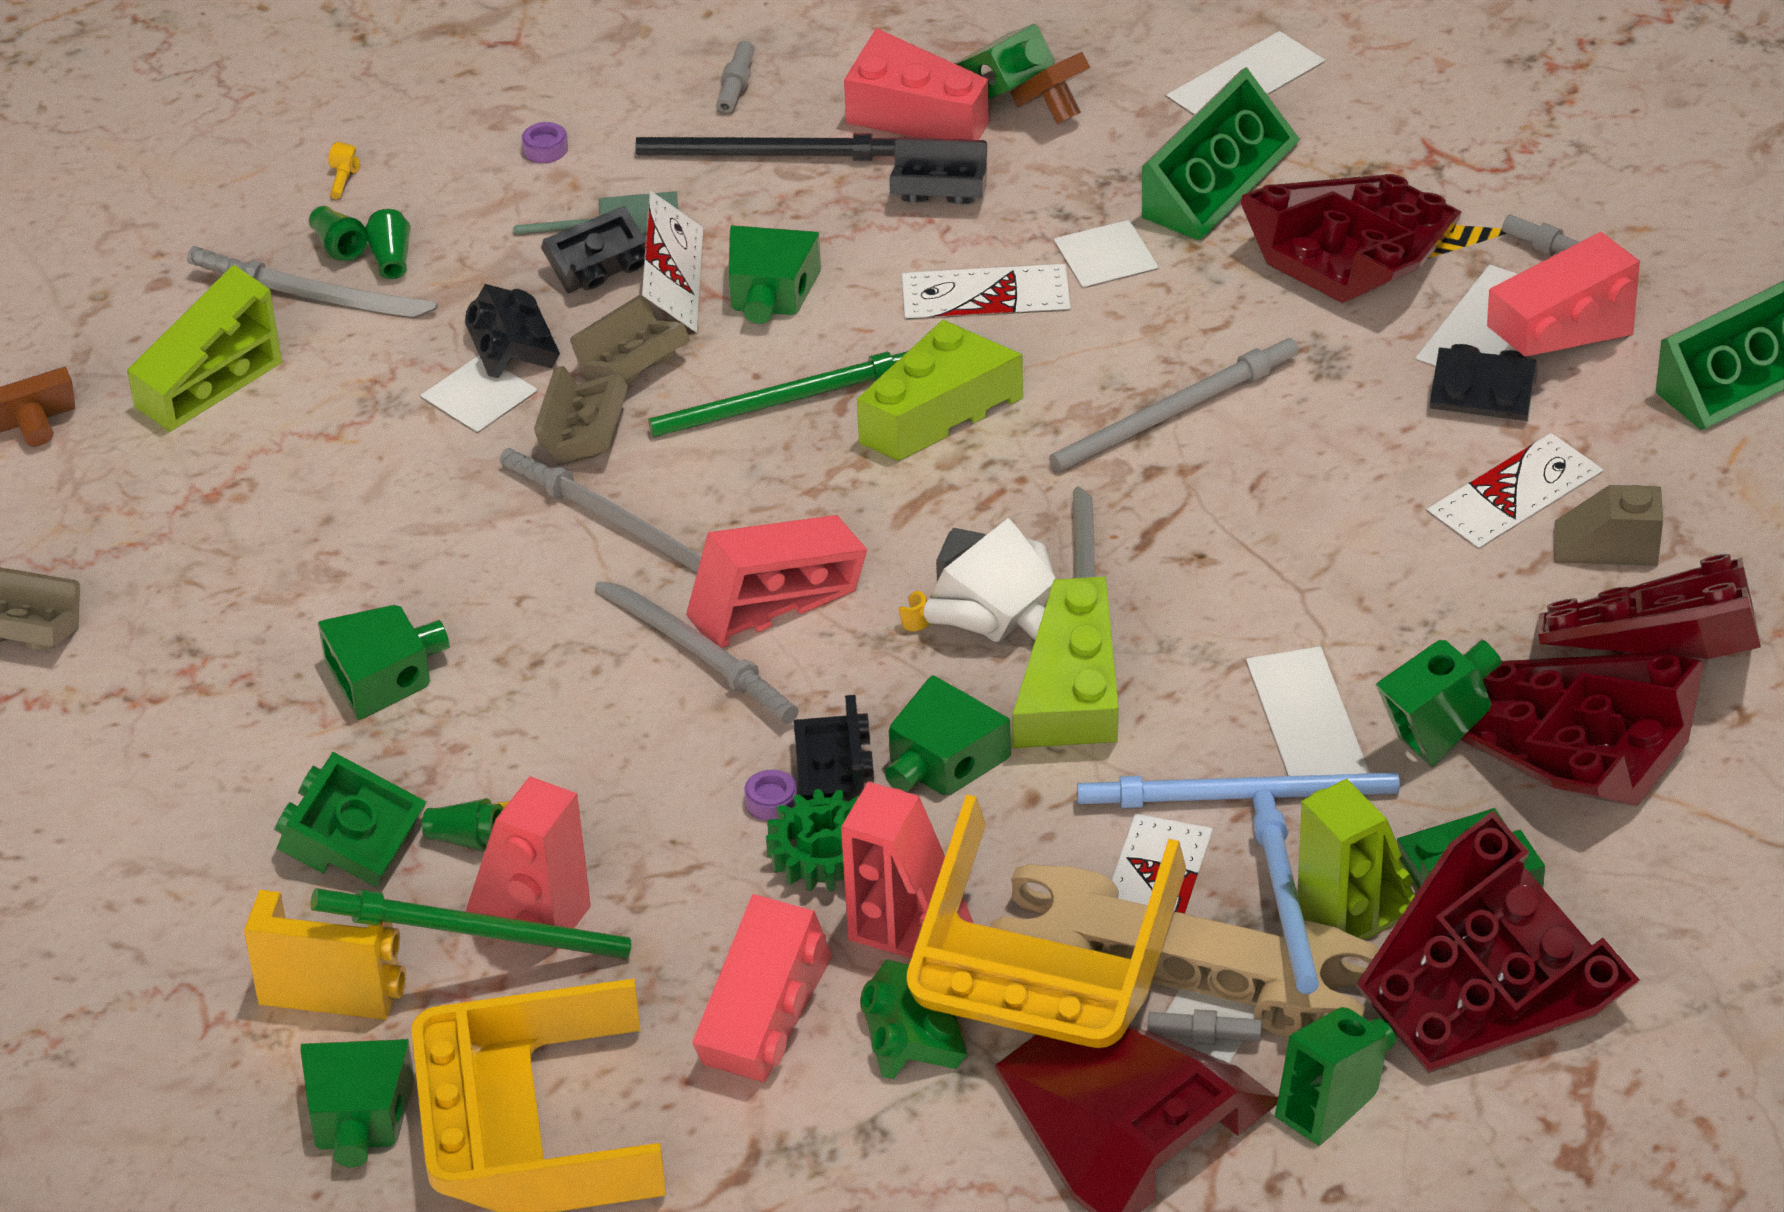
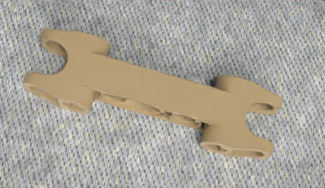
[990,864,1379,1037]

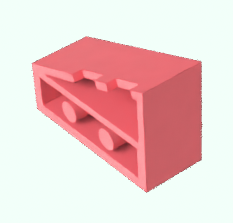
[844,28,989,140]
[1487,232,1640,357]
[686,515,868,648]
[465,776,591,950]
[841,782,974,959]
[692,894,832,1083]

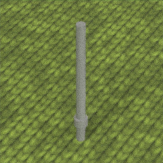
[1049,338,1298,472]

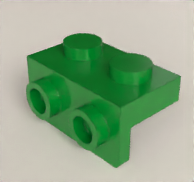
[860,959,967,1079]

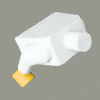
[898,518,1056,642]

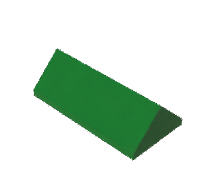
[1142,67,1300,240]
[1655,281,1784,430]

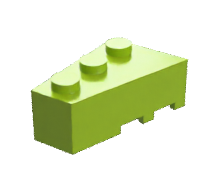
[127,264,283,432]
[857,319,1023,461]
[1012,576,1119,748]
[1297,778,1415,940]

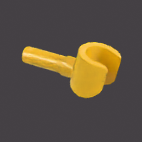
[328,141,361,200]

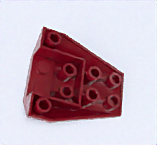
[1240,174,1462,303]
[1538,554,1761,659]
[1460,653,1703,806]
[1356,811,1640,1073]
[995,1025,1278,1212]

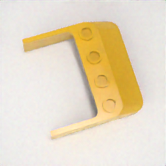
[906,794,1186,1048]
[411,978,666,1212]

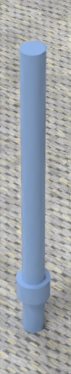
[1077,772,1400,808]
[1252,790,1319,994]

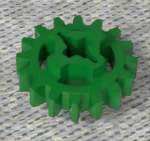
[766,789,859,892]

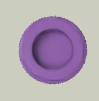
[522,122,568,163]
[744,770,798,821]

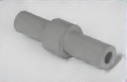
[716,41,755,114]
[1502,214,1579,256]
[1147,1009,1262,1045]

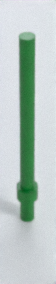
[648,351,908,437]
[310,888,631,959]

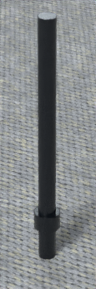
[635,133,897,161]

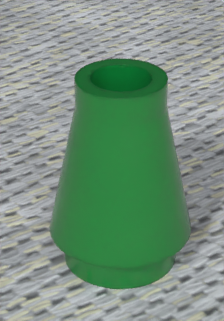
[309,206,367,261]
[364,209,411,279]
[422,798,503,852]

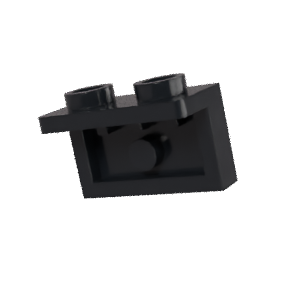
[890,137,988,204]
[541,205,647,294]
[465,284,560,378]
[1430,344,1537,421]
[794,694,874,802]

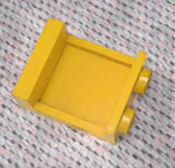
[244,889,406,1020]

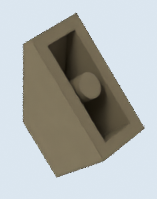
[1554,485,1663,566]

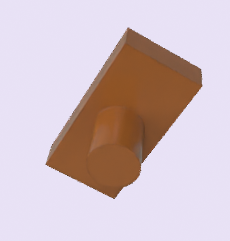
[1010,52,1090,125]
[0,366,76,447]

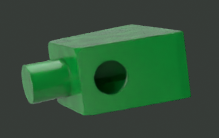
[954,24,1055,99]
[729,225,821,324]
[318,605,450,720]
[1376,639,1502,767]
[885,675,1011,795]
[1275,1007,1396,1146]
[300,1039,415,1167]

